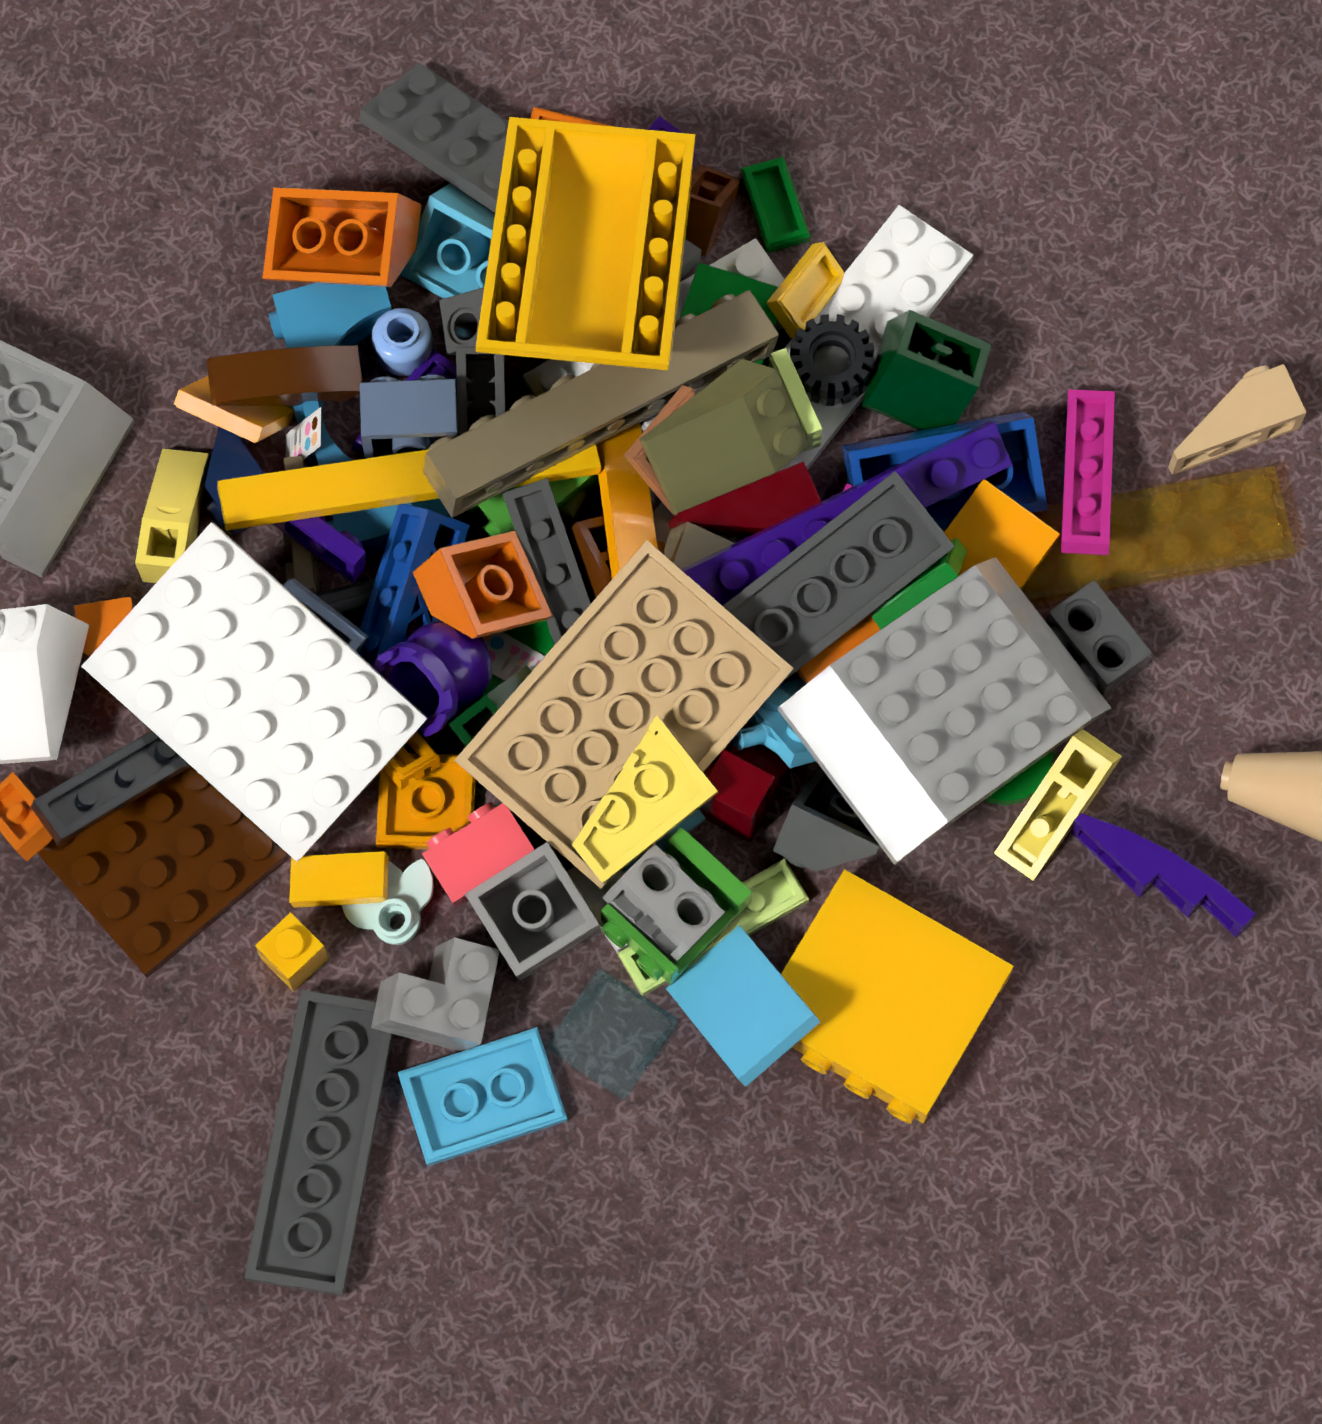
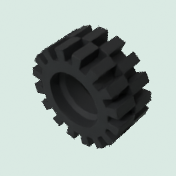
[790,314,874,406]

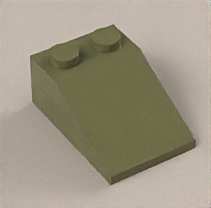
[640,359,809,515]

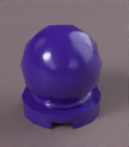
[372,620,492,736]

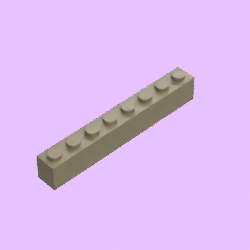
[423,290,779,518]

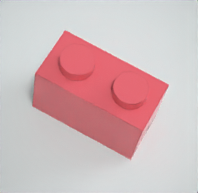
[422,802,535,907]

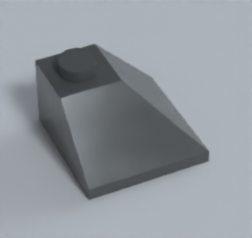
[773,766,881,872]

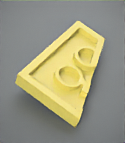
[572,715,718,884]

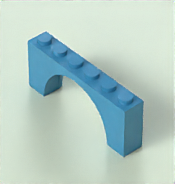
[268,283,451,556]

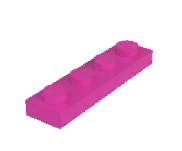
[1061,389,1115,555]

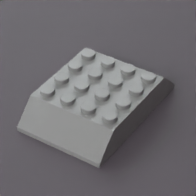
[777,557,1111,865]

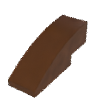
[206,346,362,406]

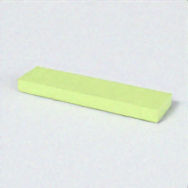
[618,859,809,997]

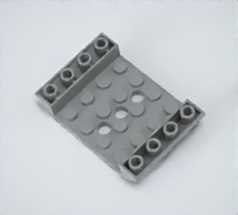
[0,340,135,578]

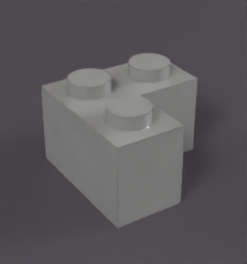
[371,937,500,1051]

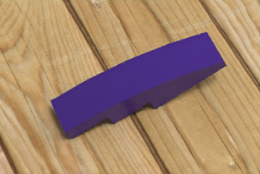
[1070,813,1256,938]

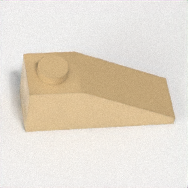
[1168,364,1307,475]

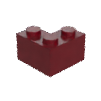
[700,723,793,843]

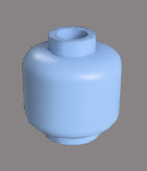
[372,308,433,376]

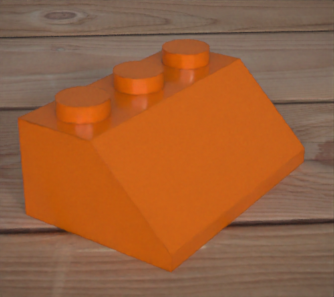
[262,187,421,287]

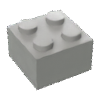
[465,842,601,981]

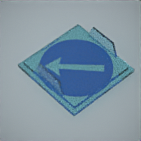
[544,968,679,1100]

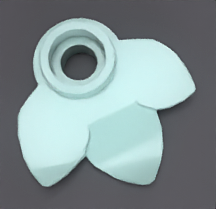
[342,859,434,945]

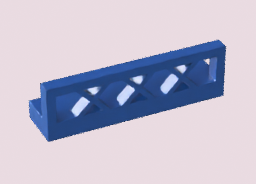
[358,504,470,666]

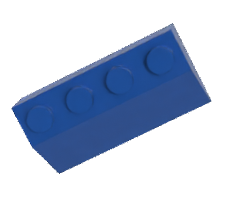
[841,411,1048,530]

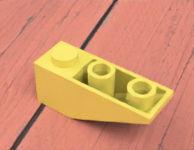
[135,449,209,583]

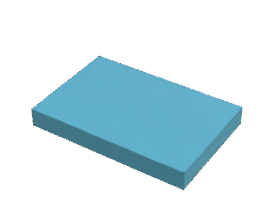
[666,925,820,1087]
[398,1027,567,1167]

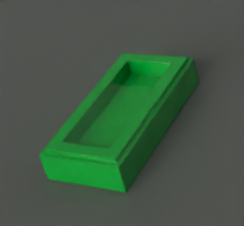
[740,156,810,253]

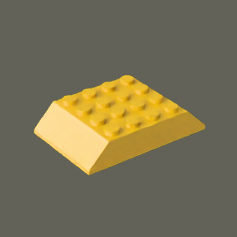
[476,117,695,370]

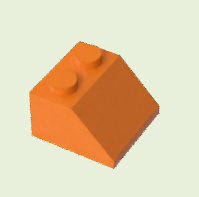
[413,531,552,639]

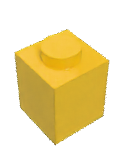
[255,912,329,992]

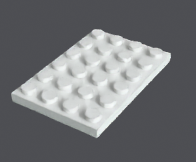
[81,522,428,862]

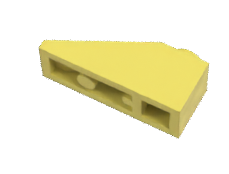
[994,729,1122,881]

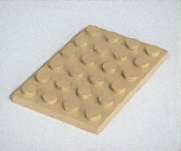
[454,540,794,888]

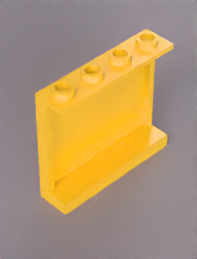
[781,869,1014,1124]

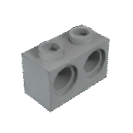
[602,844,725,964]

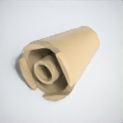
[1220,751,1322,842]

